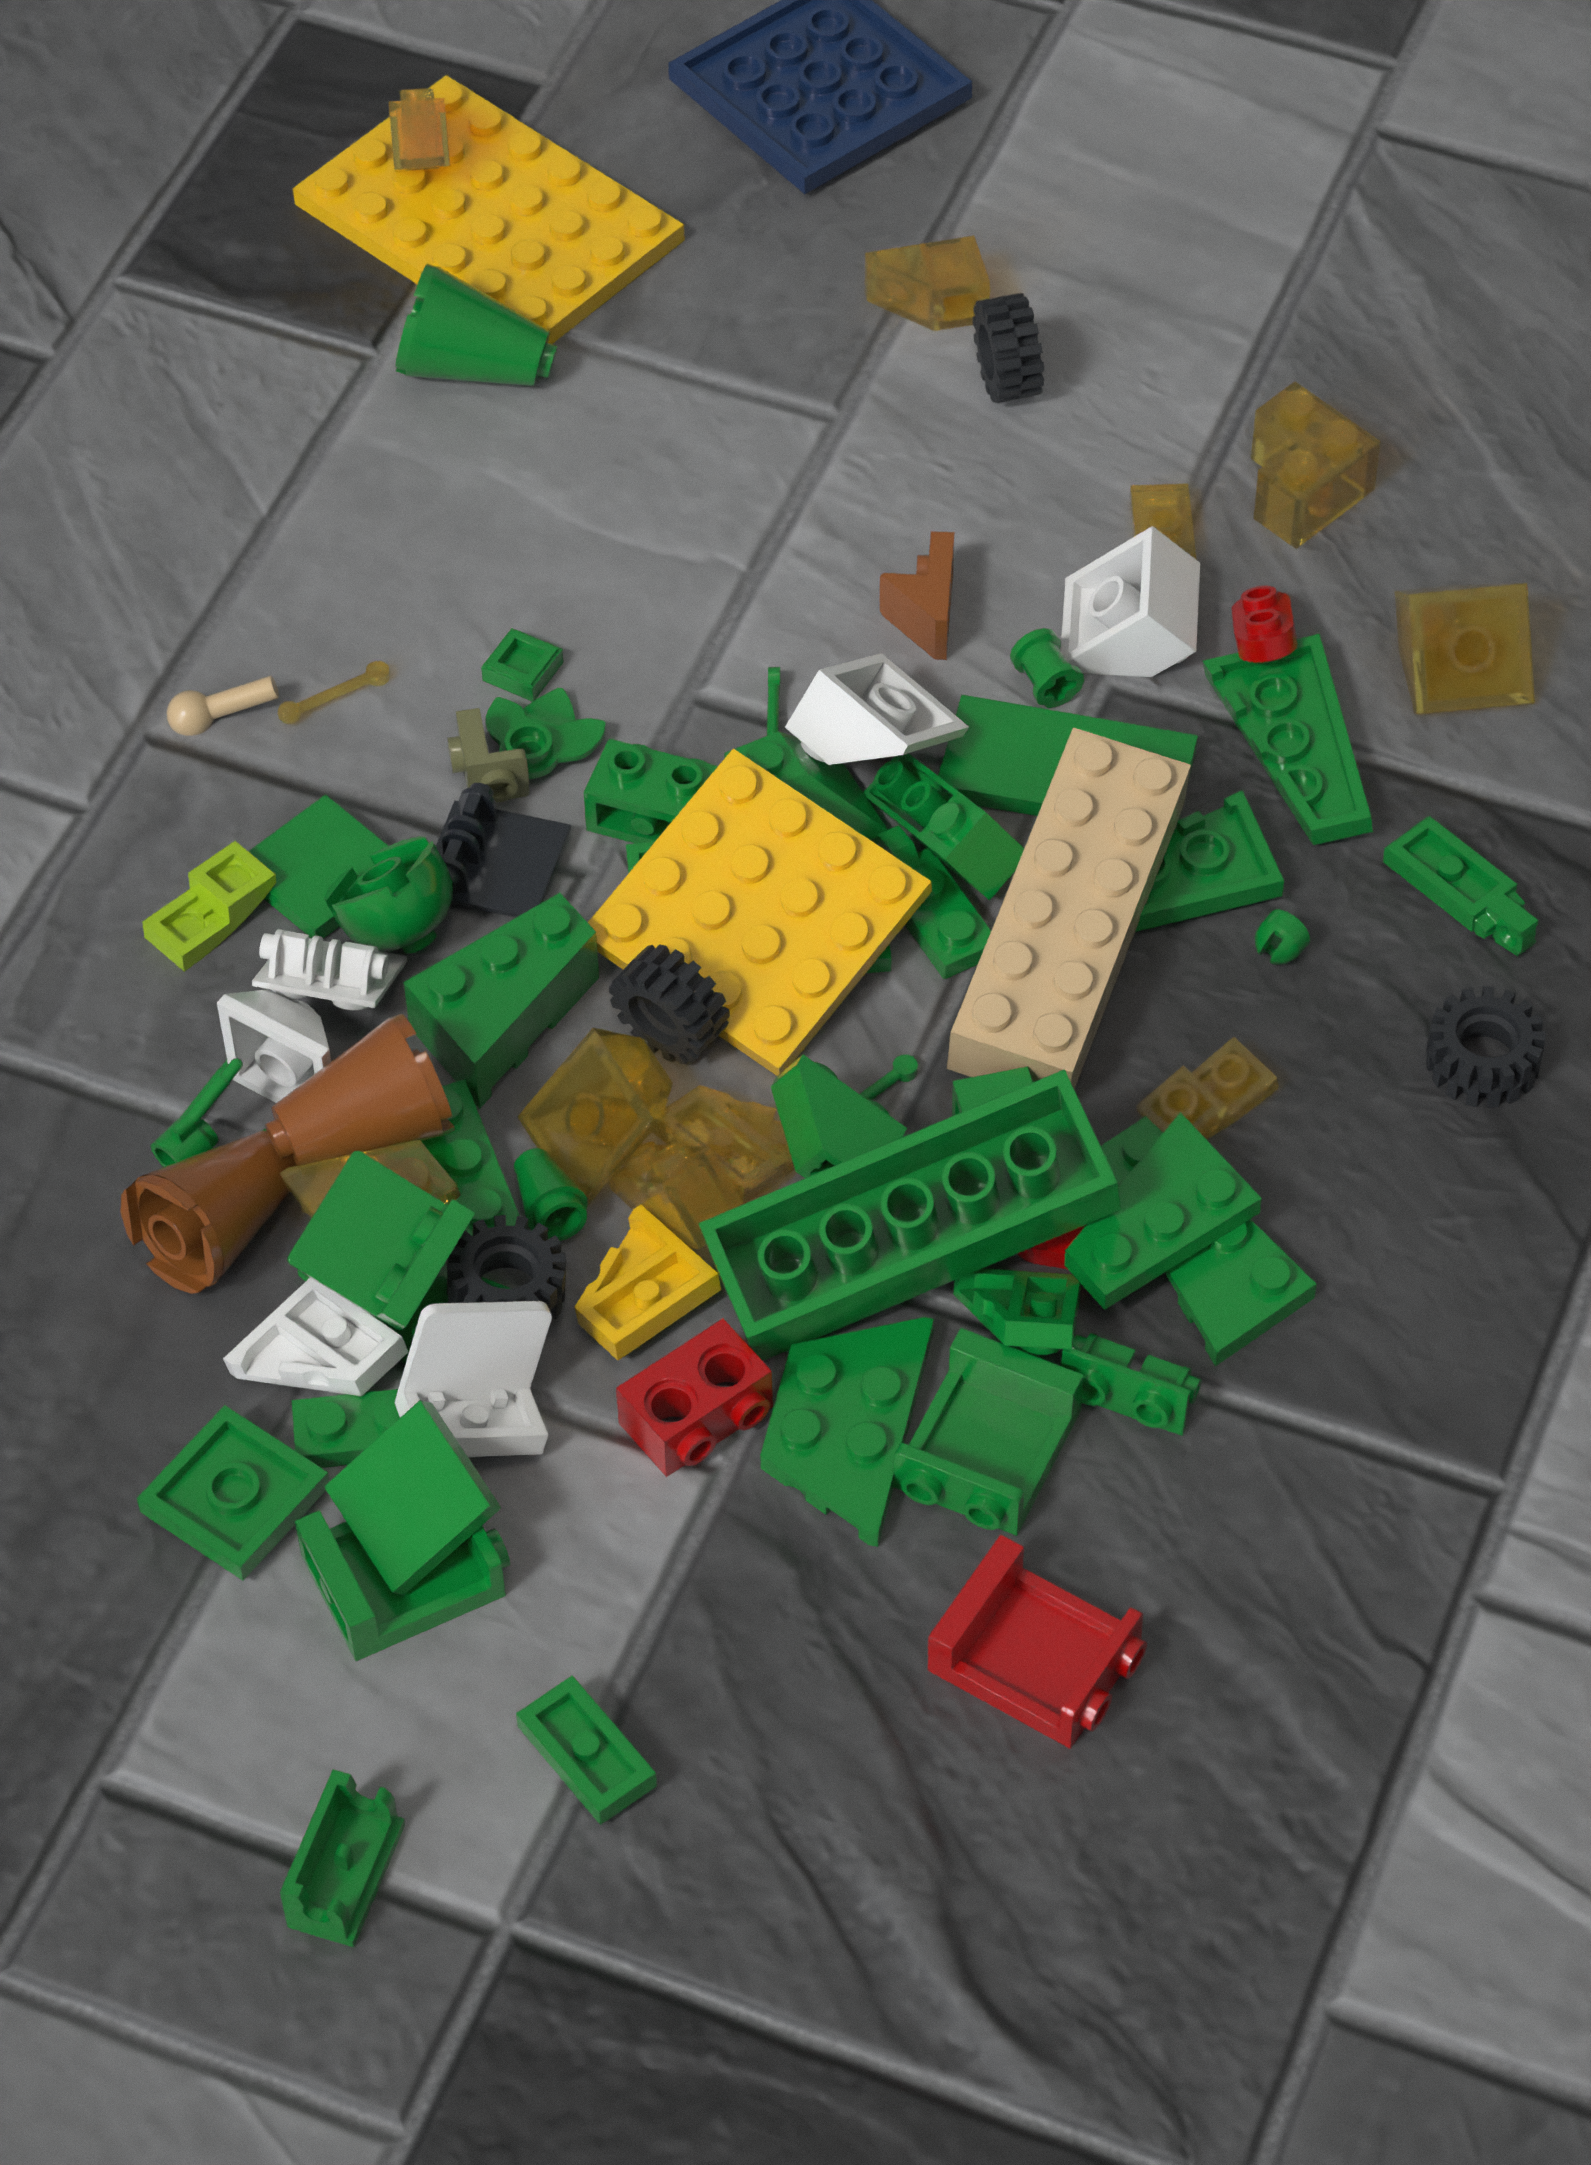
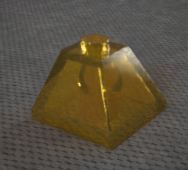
[1395,583,1535,714]
[517,1027,673,1205]

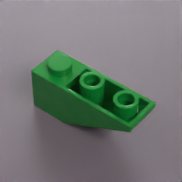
[863,753,1024,900]

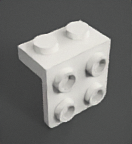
[395,1301,552,1457]

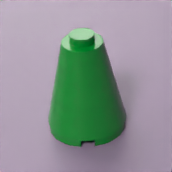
[395,264,558,386]

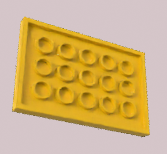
[293,75,685,344]

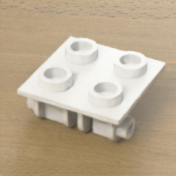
[252,929,408,1010]

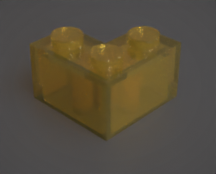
[1251,381,1381,549]

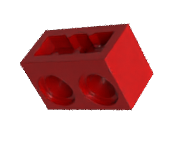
[616,1318,773,1477]

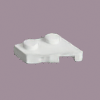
[223,1278,408,1396]

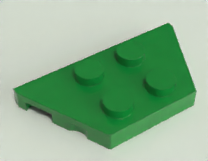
[760,1317,934,1547]

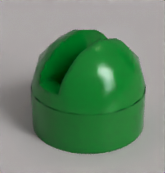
[1255,909,1310,965]

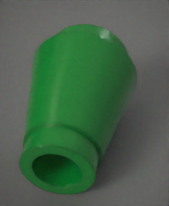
[514,1148,588,1241]

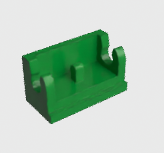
[280,1769,405,1947]

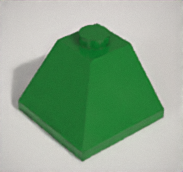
[724,731,888,844]

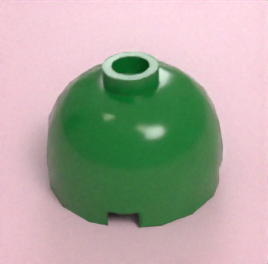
[324,836,453,954]

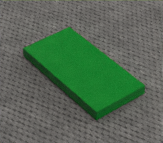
[938,694,1198,830]

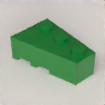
[403,893,599,1109]

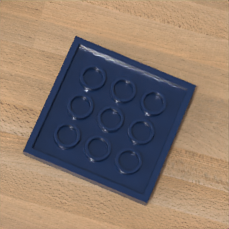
[668,0,973,194]

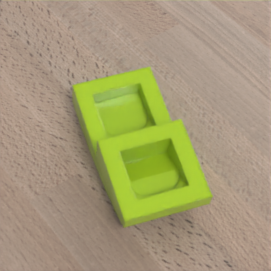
[142,841,276,972]

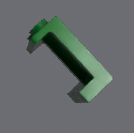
[894,1328,1084,1536]
[295,1510,511,1662]

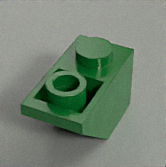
[771,1054,907,1178]

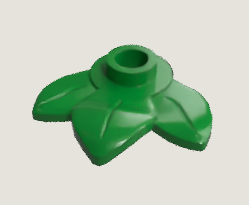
[485,688,606,779]

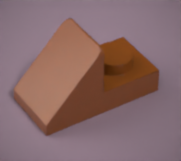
[880,531,954,660]

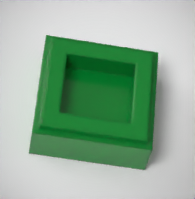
[481,628,564,702]

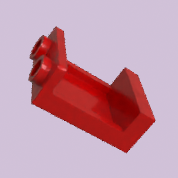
[928,1534,1147,1749]

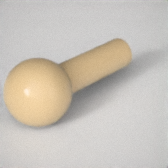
[167,676,279,736]

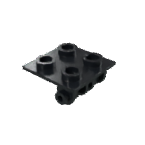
[436,783,571,917]

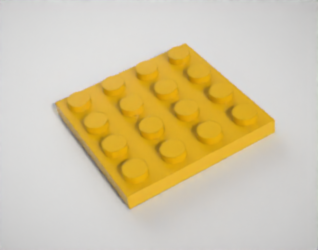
[588,749,932,1076]

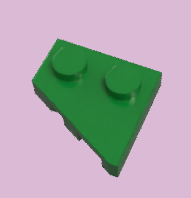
[953,1269,1081,1355]

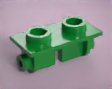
[1061,1333,1202,1436]

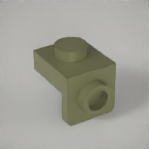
[447,708,530,802]

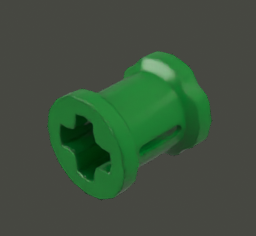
[1010,628,1085,708]

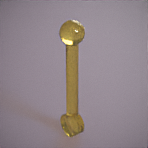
[277,661,390,724]

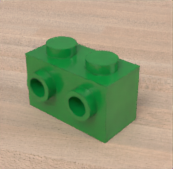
[583,738,718,843]

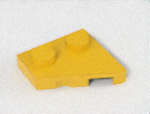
[575,1204,721,1361]

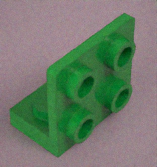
[287,1151,475,1331]

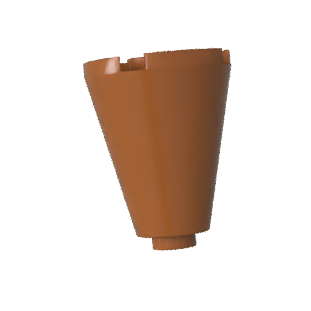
[265,1014,455,1166]
[120,1131,300,1294]

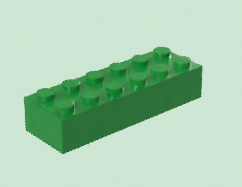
[698,1069,1121,1361]

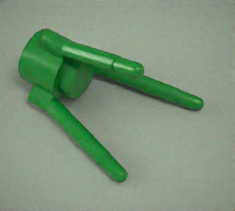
[150,1058,267,1167]

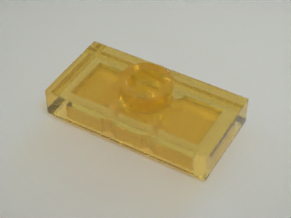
[1129,483,1197,560]

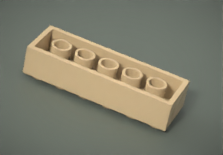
[947,727,1191,1089]

